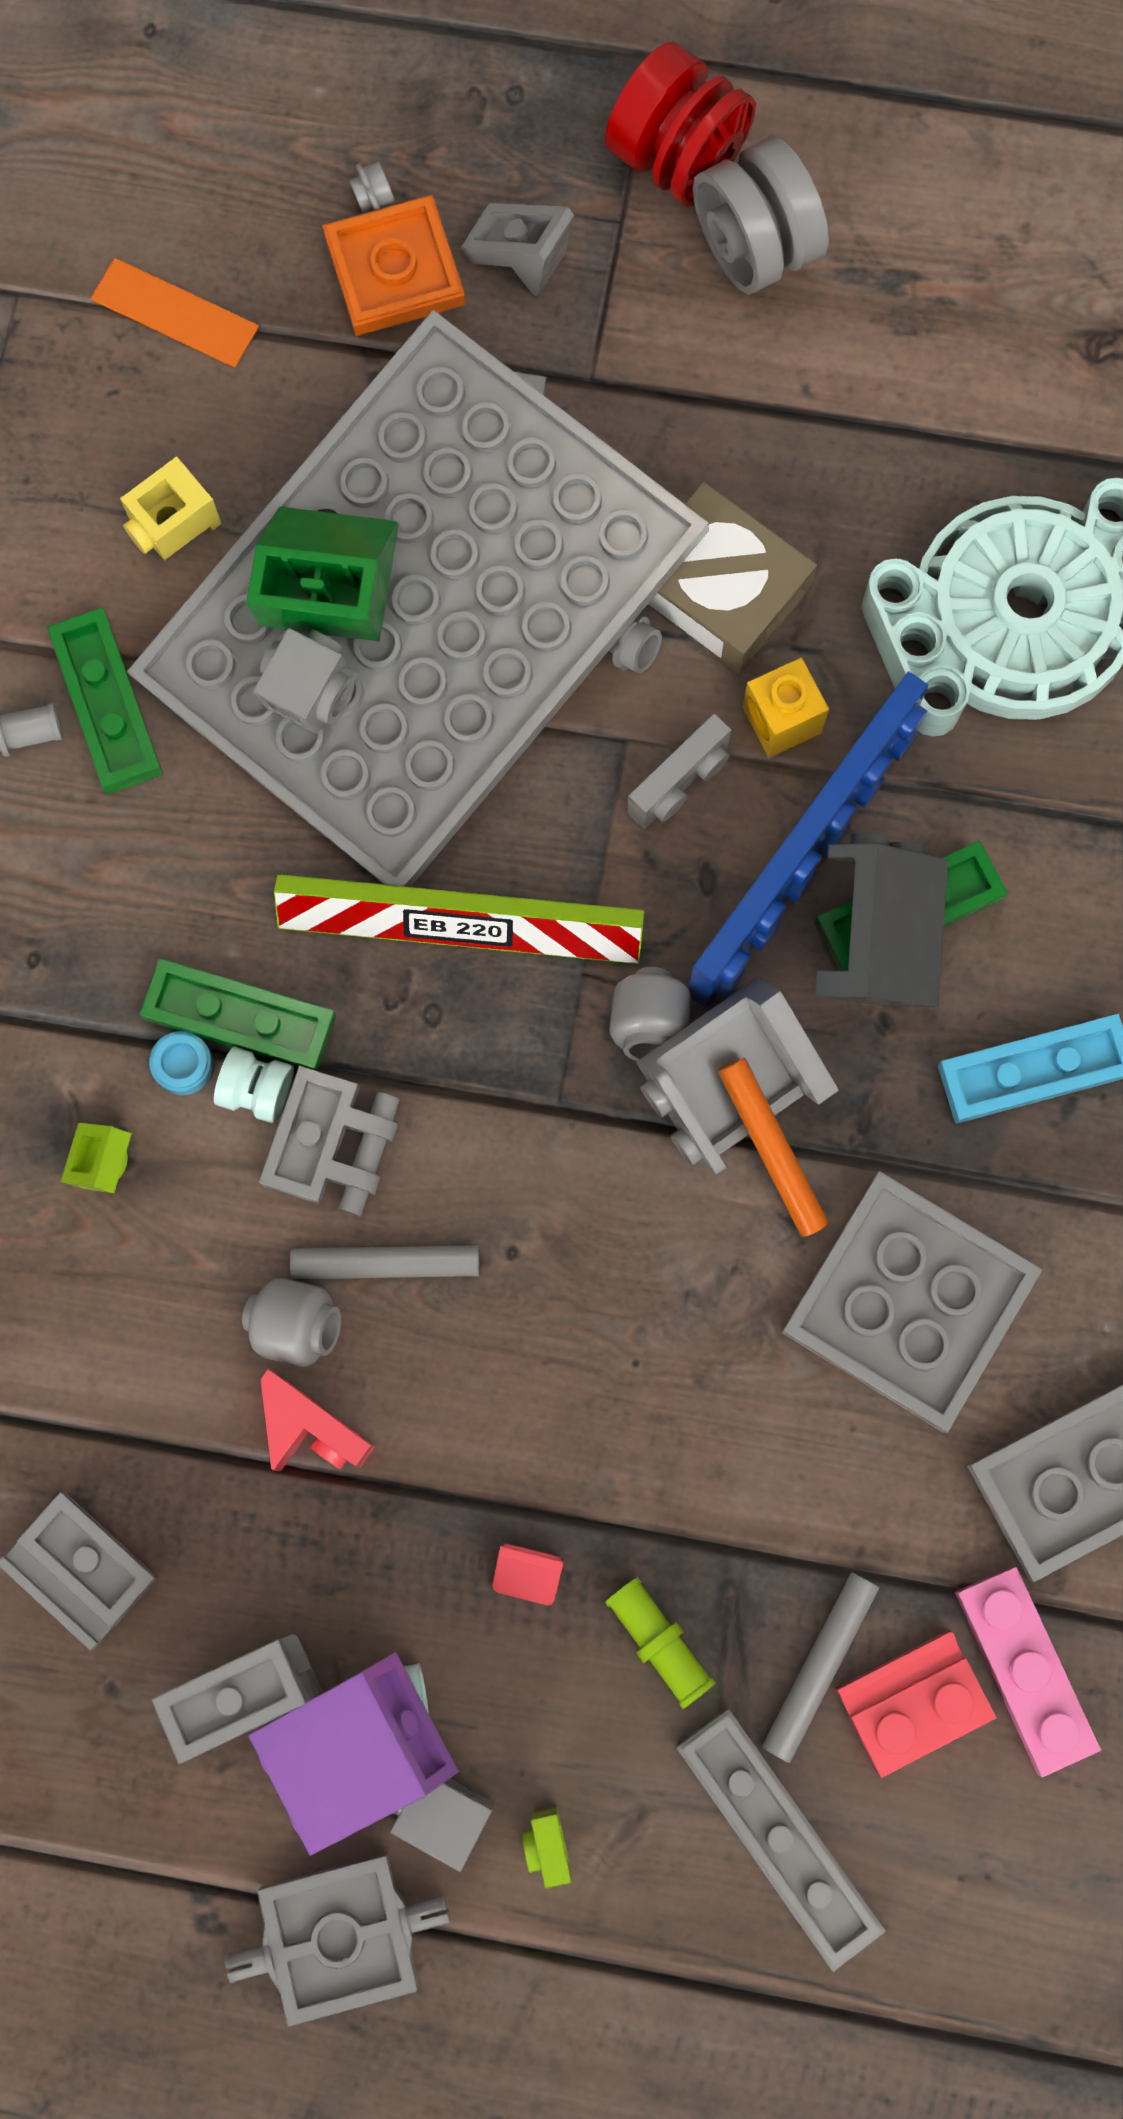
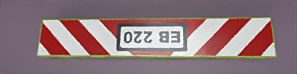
[274,874,644,964]

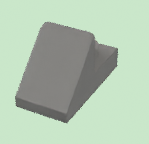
[460,203,574,296]

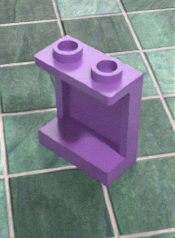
[248,1652,459,1856]

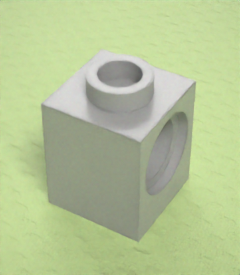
[390,1778,494,1872]

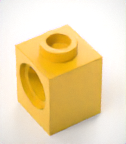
[742,657,829,758]

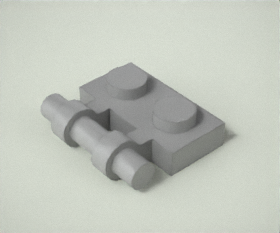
[259,1066,400,1217]

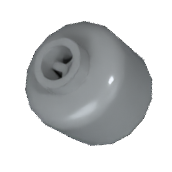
[609,967,692,1061]
[242,1278,341,1367]

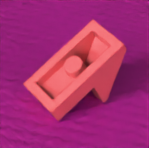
[260,1369,376,1471]

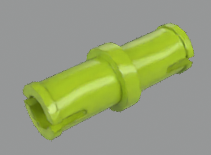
[605,1577,716,1709]

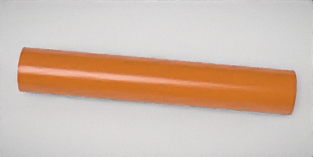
[717,1057,829,1237]

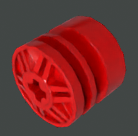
[605,41,756,207]

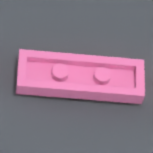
[954,1566,1101,1777]

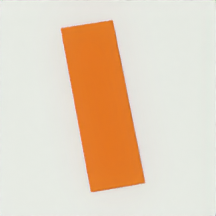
[90,257,260,368]

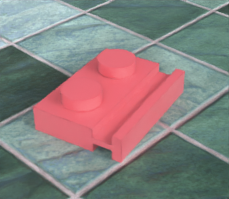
[835,1630,996,1778]

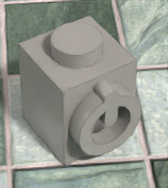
[253,628,357,735]

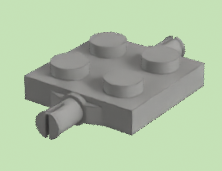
[225,1852,451,2027]

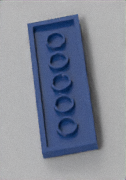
[688,671,929,1008]

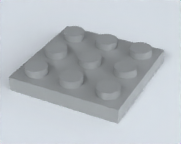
[781,1171,1043,1433]

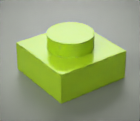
[61,1123,132,1193]
[522,1806,572,1889]

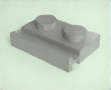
[0,1492,159,1651]

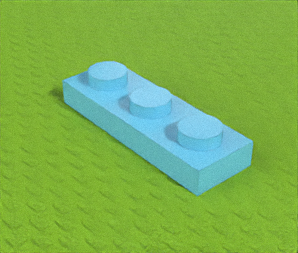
[937,1014,1123,1124]

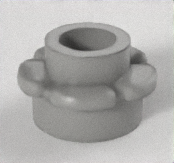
[349,161,396,214]
[609,616,662,674]

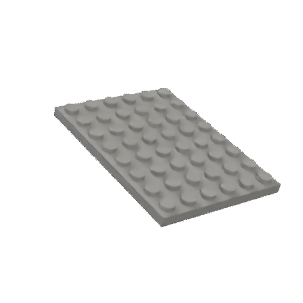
[127,310,709,887]

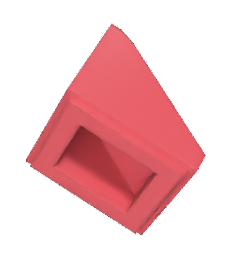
[492,1543,564,1605]

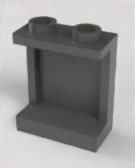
[815,833,948,1007]

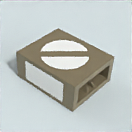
[647,482,817,675]

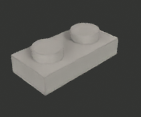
[627,714,731,830]

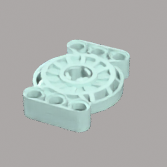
[862,478,1123,737]

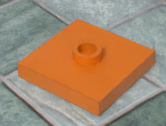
[322,195,466,336]

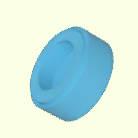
[149,1031,214,1095]

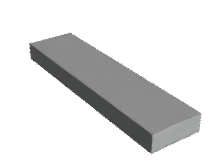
[676,1707,886,1972]

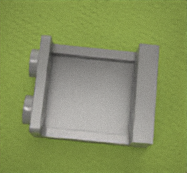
[636,977,839,1175]
[152,1634,323,1764]

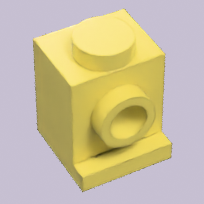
[120,456,222,561]

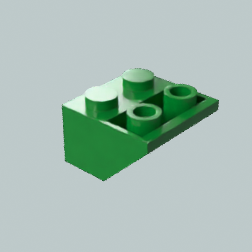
[246,507,399,642]

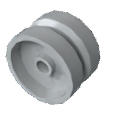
[693,135,829,295]

